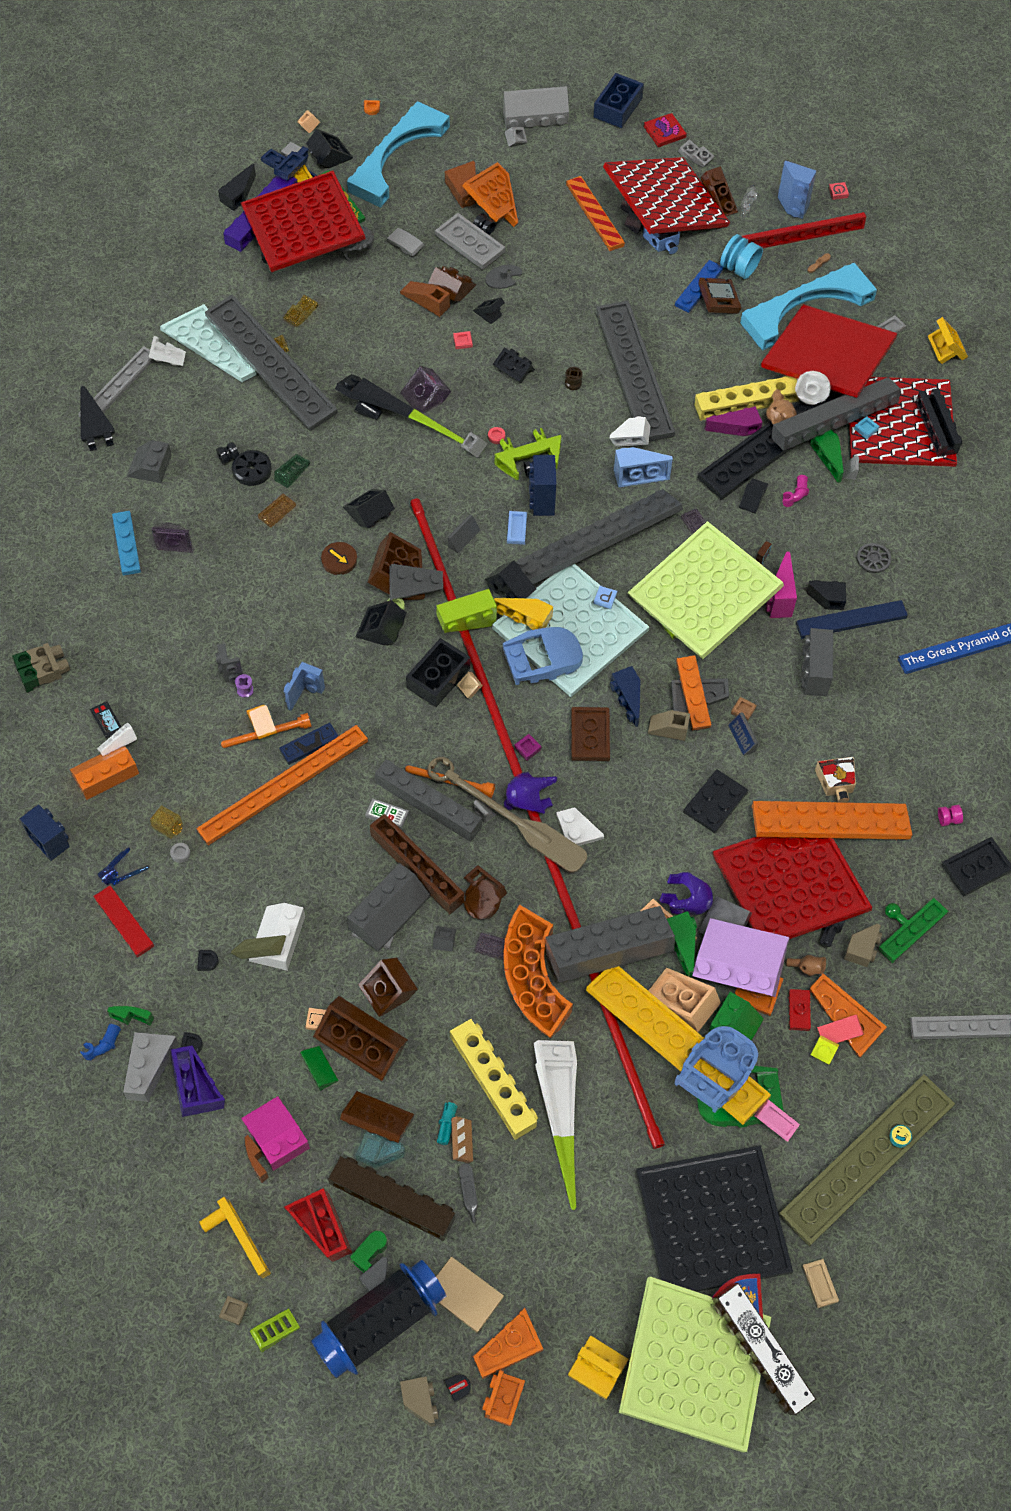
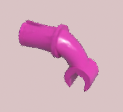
[783,475,809,507]

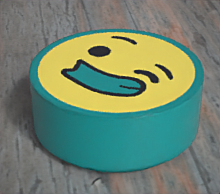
[889,1125,912,1148]

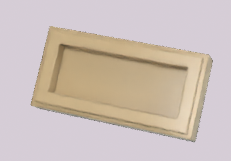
[802,1259,839,1308]

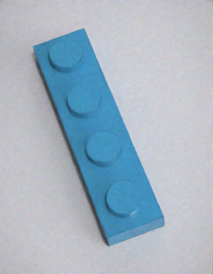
[112,511,141,576]

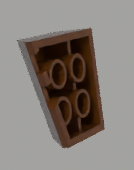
[367,532,425,600]

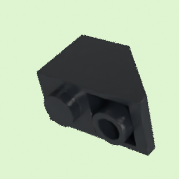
[807,580,846,610]

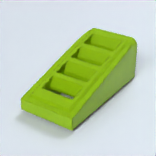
[250,1308,300,1352]

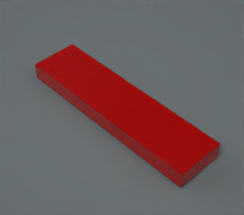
[93,885,154,958]

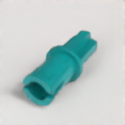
[437,1102,458,1145]

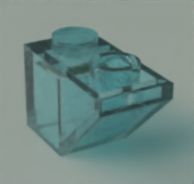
[356,1132,406,1168]

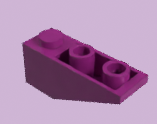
[705,406,763,436]

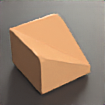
[298,111,320,133]

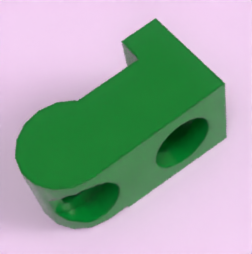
[350,1231,388,1273]

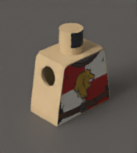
[815,757,856,803]

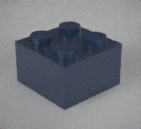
[19,804,70,861]

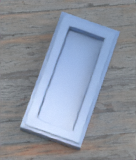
[507,511,527,545]

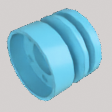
[720,234,763,279]

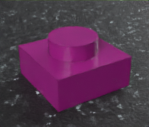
[514,734,542,761]

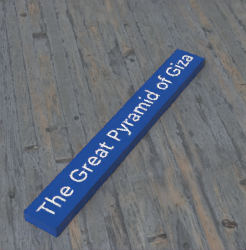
[898,623,1011,674]

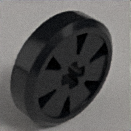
[232,450,272,486]

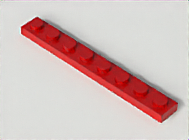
[742,212,866,248]

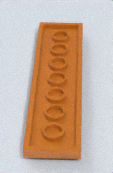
[752,801,912,839]

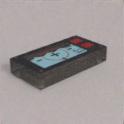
[90,701,121,740]

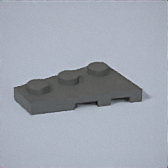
[671,678,729,713]

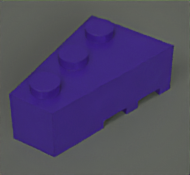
[171,1046,225,1117]

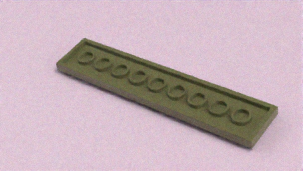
[779,1074,955,1247]

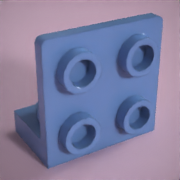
[284,662,325,711]

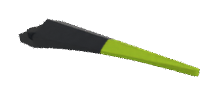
[335,374,464,444]

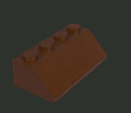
[313,996,408,1081]

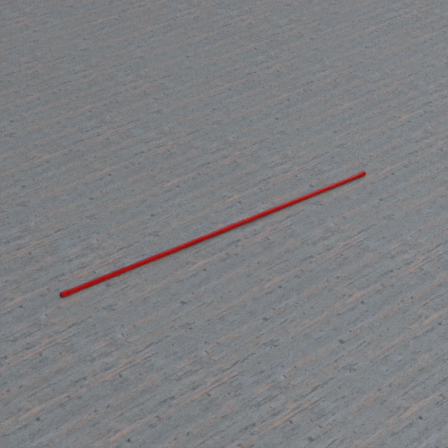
[410,498,665,1149]

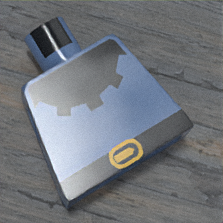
[643,227,680,254]

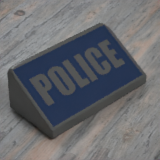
[728,712,758,756]

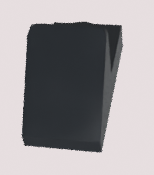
[473,297,505,324]
[739,478,768,514]

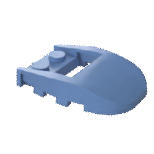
[503,627,583,685]
[675,1026,758,1113]

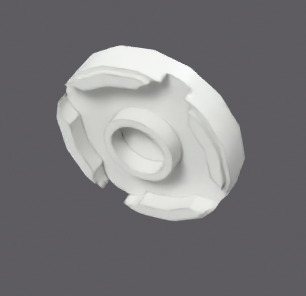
[795,371,831,405]

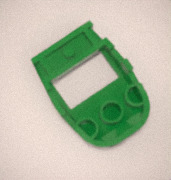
[697,1066,785,1128]

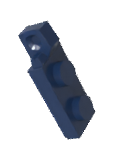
[274,146,309,181]

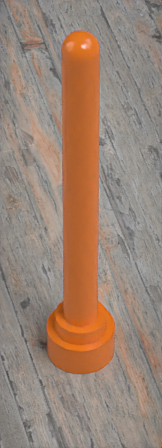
[221,713,312,748]
[405,765,495,798]

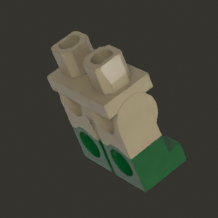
[12,643,70,693]

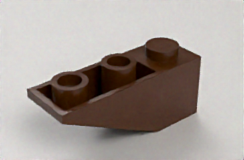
[701,166,738,216]

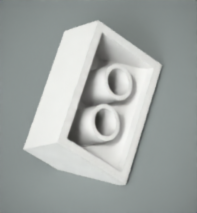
[249,903,305,971]

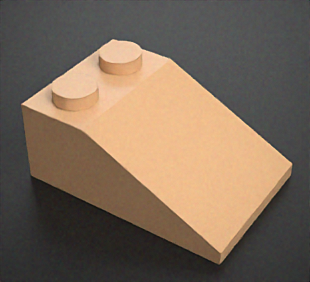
[648,968,721,1032]

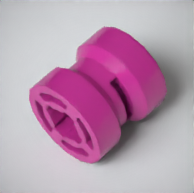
[938,805,963,826]

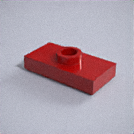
[789,989,811,1031]

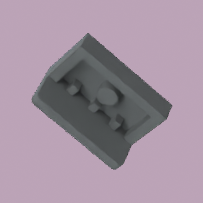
[215,644,243,683]

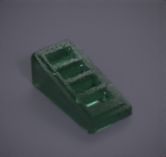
[274,454,310,488]

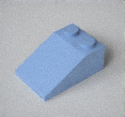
[614,447,673,487]

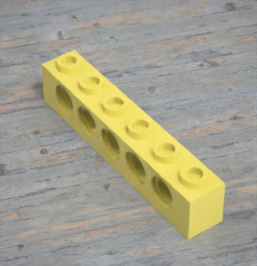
[694,376,800,421]
[450,1019,538,1140]

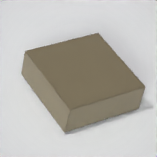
[219,1296,248,1326]

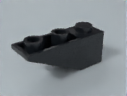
[218,163,256,211]

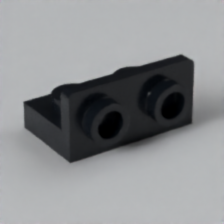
[493,347,535,383]

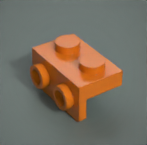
[482,1370,525,1427]

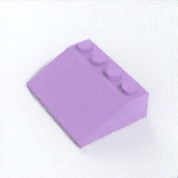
[693,918,789,997]

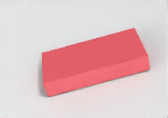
[817,1015,864,1044]

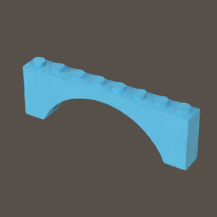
[347,101,450,208]
[740,263,877,351]

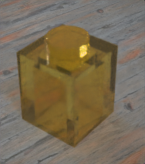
[150,805,183,839]

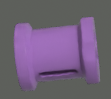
[235,674,253,697]

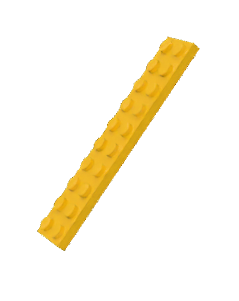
[586,966,771,1125]

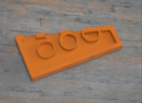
[810,974,887,1058]

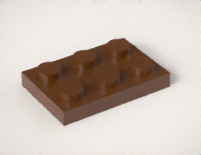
[571,707,610,761]
[340,1091,414,1143]

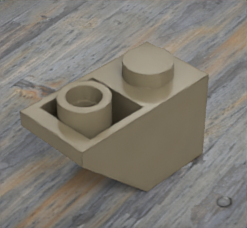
[648,710,690,741]
[844,924,882,967]
[400,1376,439,1427]

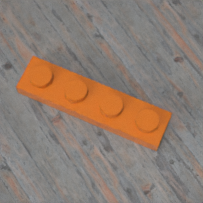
[676,655,711,731]

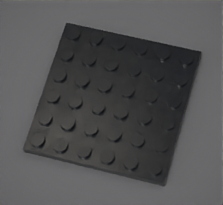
[636,1145,793,1292]

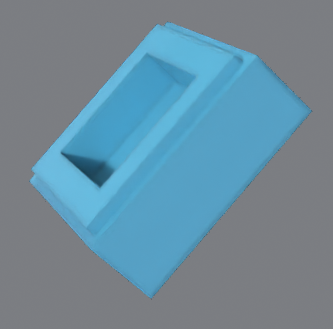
[854,416,880,439]

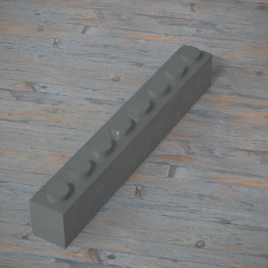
[772,377,901,450]

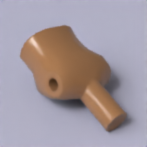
[786,955,826,976]

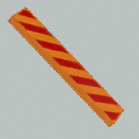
[566,176,625,251]

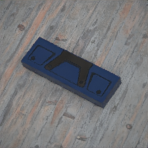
[279,723,338,765]

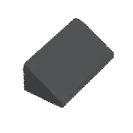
[448,514,480,553]

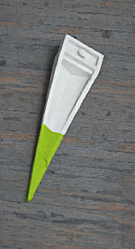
[534,1040,577,1210]

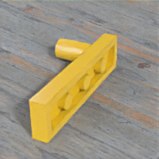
[199,1197,271,1278]

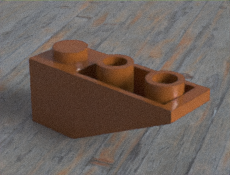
[400,281,450,317]

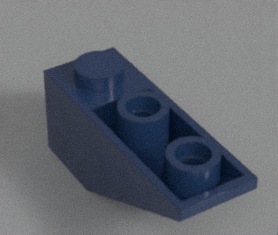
[610,666,641,727]

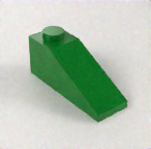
[810,429,844,483]
[667,911,697,978]

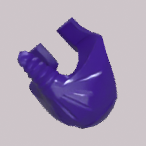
[504,771,557,814]
[660,872,713,916]

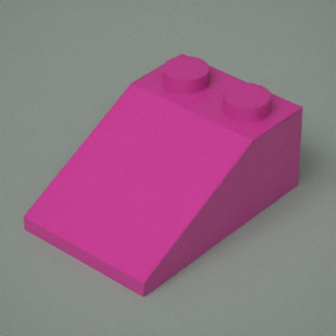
[765,552,797,618]
[241,1096,310,1171]

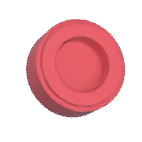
[488,427,505,444]

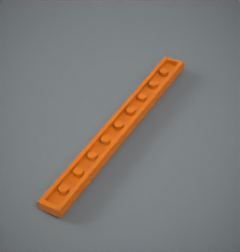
[196,725,368,846]

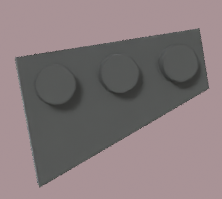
[390,564,443,601]

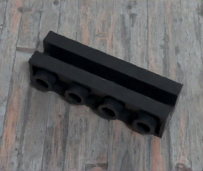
[915,388,962,457]

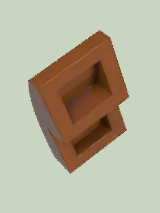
[245,1135,269,1183]

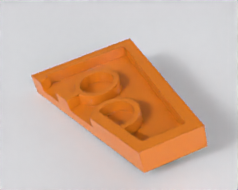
[473,1308,543,1379]

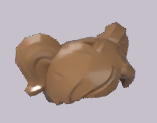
[766,389,797,425]

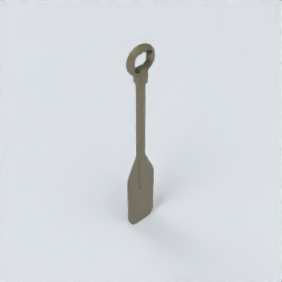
[427,757,587,873]

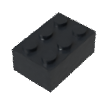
[406,638,470,707]

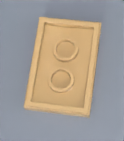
[436,1257,504,1333]

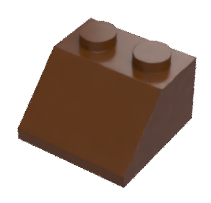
[358,957,418,1017]

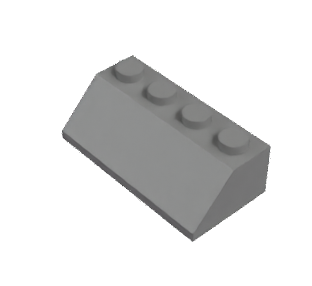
[503,86,569,129]

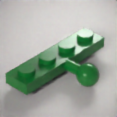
[878,898,949,964]

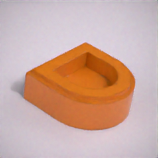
[364,100,380,115]

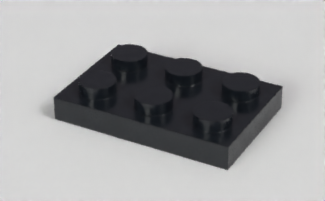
[683,769,748,834]
[941,837,1011,897]

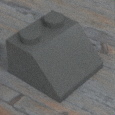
[127,440,172,483]

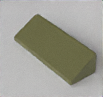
[231,935,286,959]

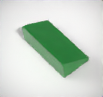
[300,1046,338,1091]

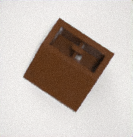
[428,266,477,302]

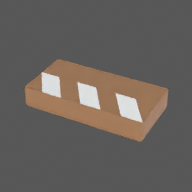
[451,1116,473,1163]

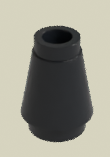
[355,401,382,420]

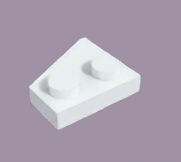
[149,336,186,366]
[556,807,604,846]

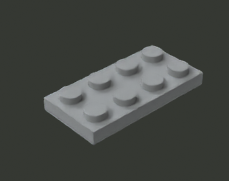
[435,213,505,270]

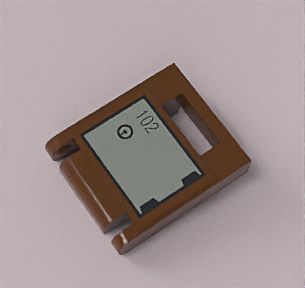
[698,278,741,314]

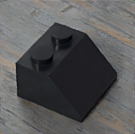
[306,129,353,168]
[343,489,395,528]
[355,600,407,645]

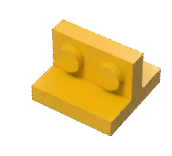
[928,317,968,364]
[568,1335,629,1400]

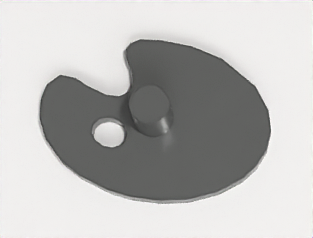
[485,265,522,289]

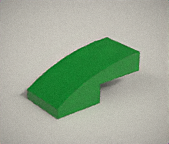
[107,1006,154,1026]

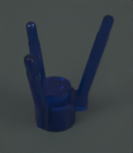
[97,847,150,886]

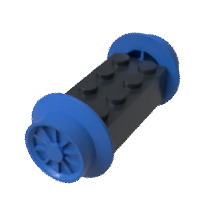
[311,1260,447,1378]

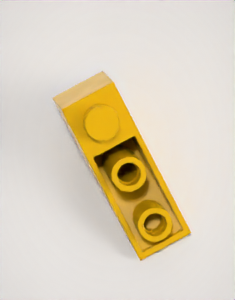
[494,598,553,630]

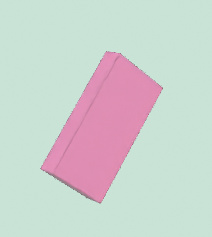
[754,1099,800,1142]

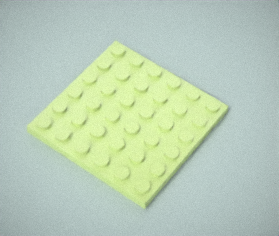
[628,521,784,659]
[619,1277,771,1453]

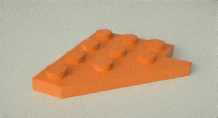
[462,162,518,227]

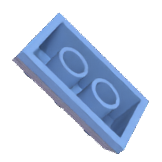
[778,160,816,219]

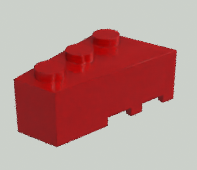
[284,1188,353,1262]

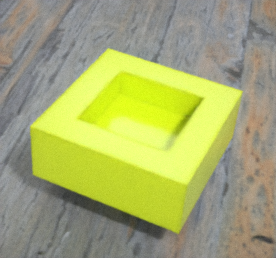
[811,1036,839,1064]

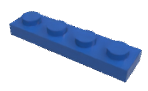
[675,260,723,313]

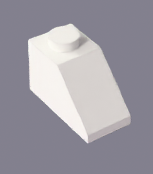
[610,416,651,447]

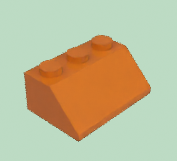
[70,746,139,800]

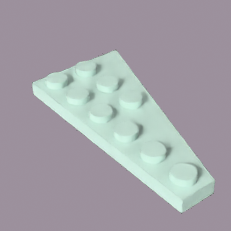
[160,304,257,382]

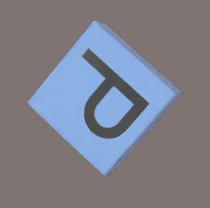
[594,586,617,609]

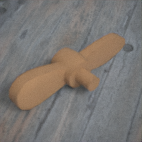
[807,253,831,273]

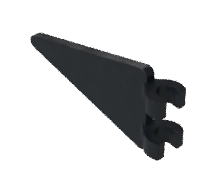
[80,386,115,451]

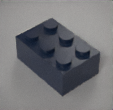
[593,73,644,128]
[529,455,556,516]

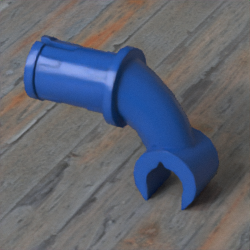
[80,1024,121,1060]

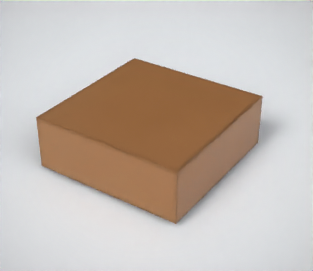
[731,697,757,721]

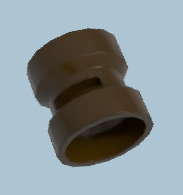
[565,367,583,391]

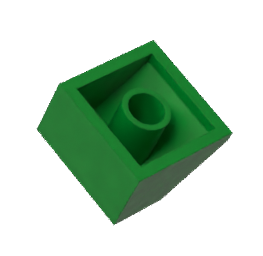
[708,992,764,1041]

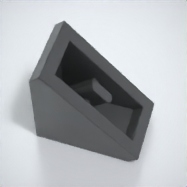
[359,1257,388,1292]

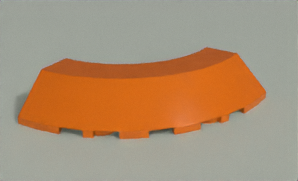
[504,905,573,1038]

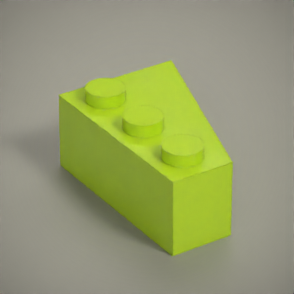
[436,589,497,633]

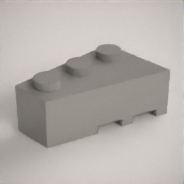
[123,1032,179,1102]

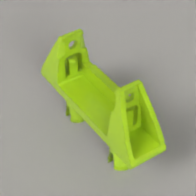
[494,428,561,480]

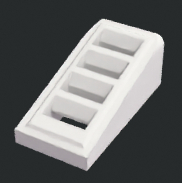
[97,723,137,756]

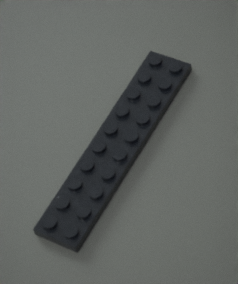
[697,390,839,500]

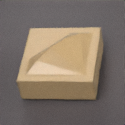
[457,672,483,699]

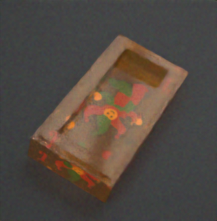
[258,494,296,528]

